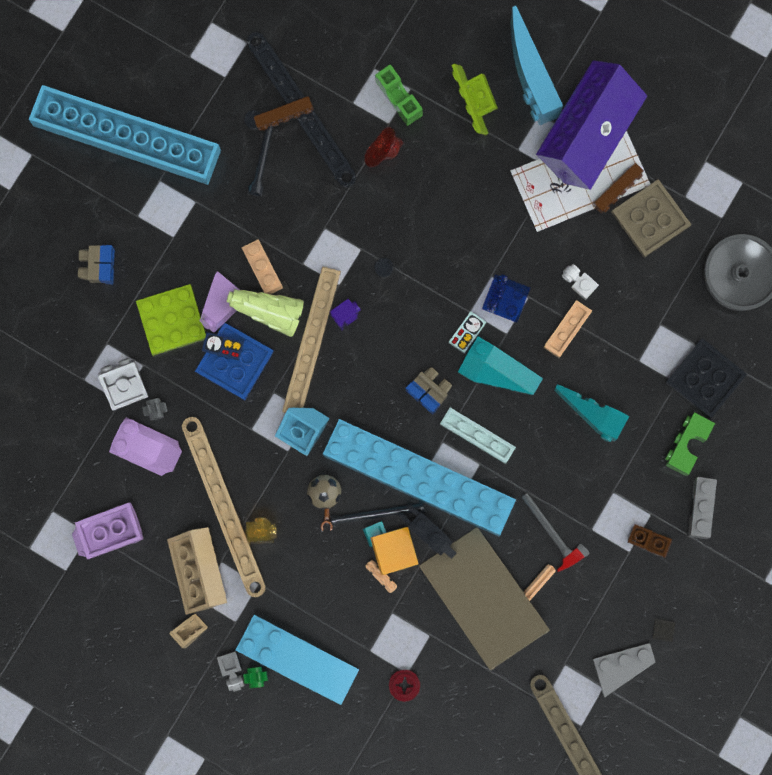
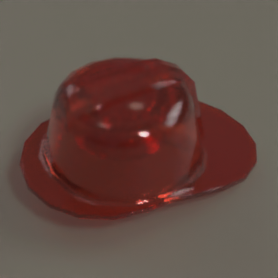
[365,127,403,167]

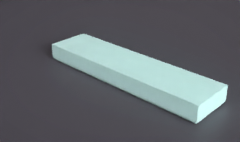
[440,408,516,464]

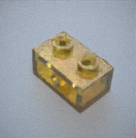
[246,518,277,544]

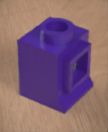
[330,299,361,330]

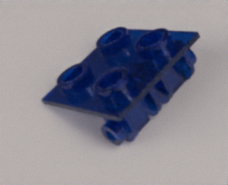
[482,274,531,323]

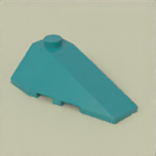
[458,336,543,395]
[554,384,629,442]

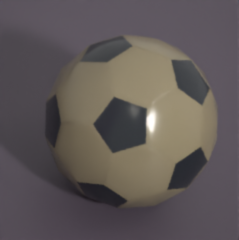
[307,475,341,509]

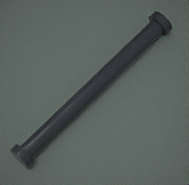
[331,501,425,526]

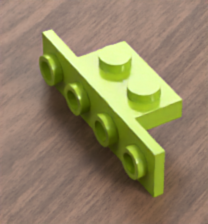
[452,64,498,135]

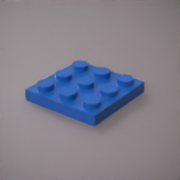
[195,323,274,401]

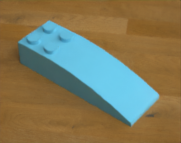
[511,6,563,126]
[236,615,359,705]

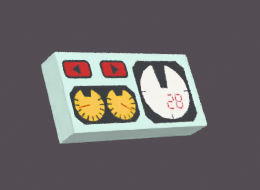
[449,312,486,354]

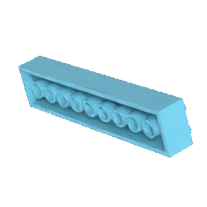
[29,85,221,185]
[323,419,516,536]

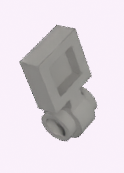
[217,651,244,692]

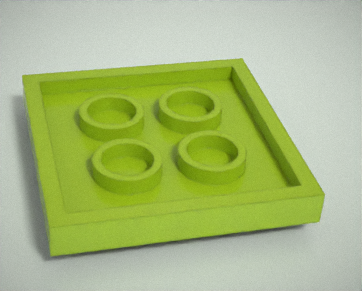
[136,284,206,356]

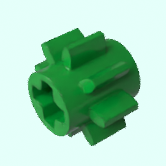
[243,667,268,688]

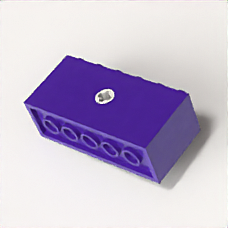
[536,60,647,190]

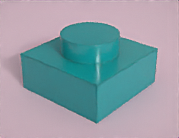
[363,521,386,547]

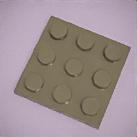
[611,179,691,258]

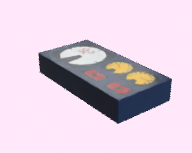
[202,332,244,361]

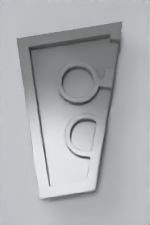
[593,643,655,697]

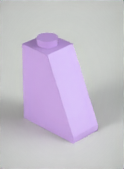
[200,272,239,332]

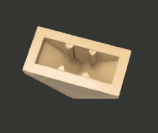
[169,614,208,648]

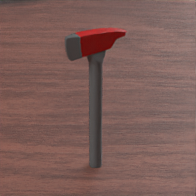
[521,493,590,572]

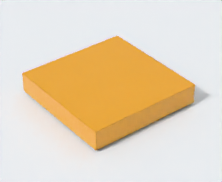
[371,527,418,575]

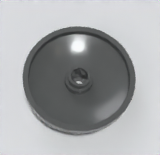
[704,234,772,311]

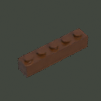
[254,96,314,131]
[593,163,644,214]

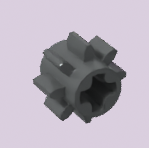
[142,398,167,420]

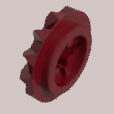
[389,670,420,702]

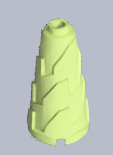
[226,289,304,337]

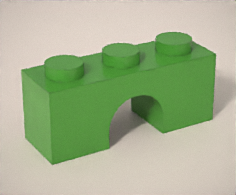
[375,64,423,126]
[665,413,715,476]

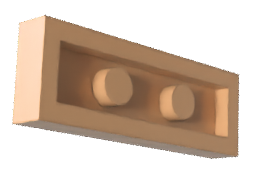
[242,239,283,294]
[544,300,592,358]

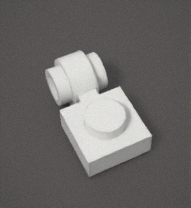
[562,264,599,300]

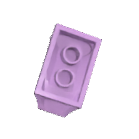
[109,417,182,476]
[72,503,143,559]

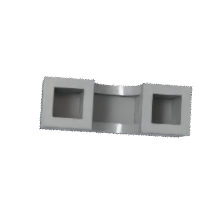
[687,477,717,539]

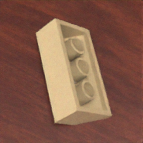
[167,527,227,615]

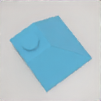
[275,408,330,456]

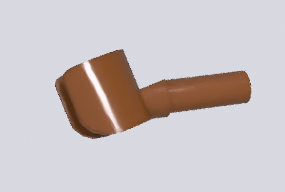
[321,509,333,531]

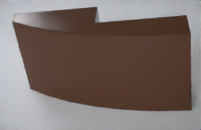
[628,524,672,558]

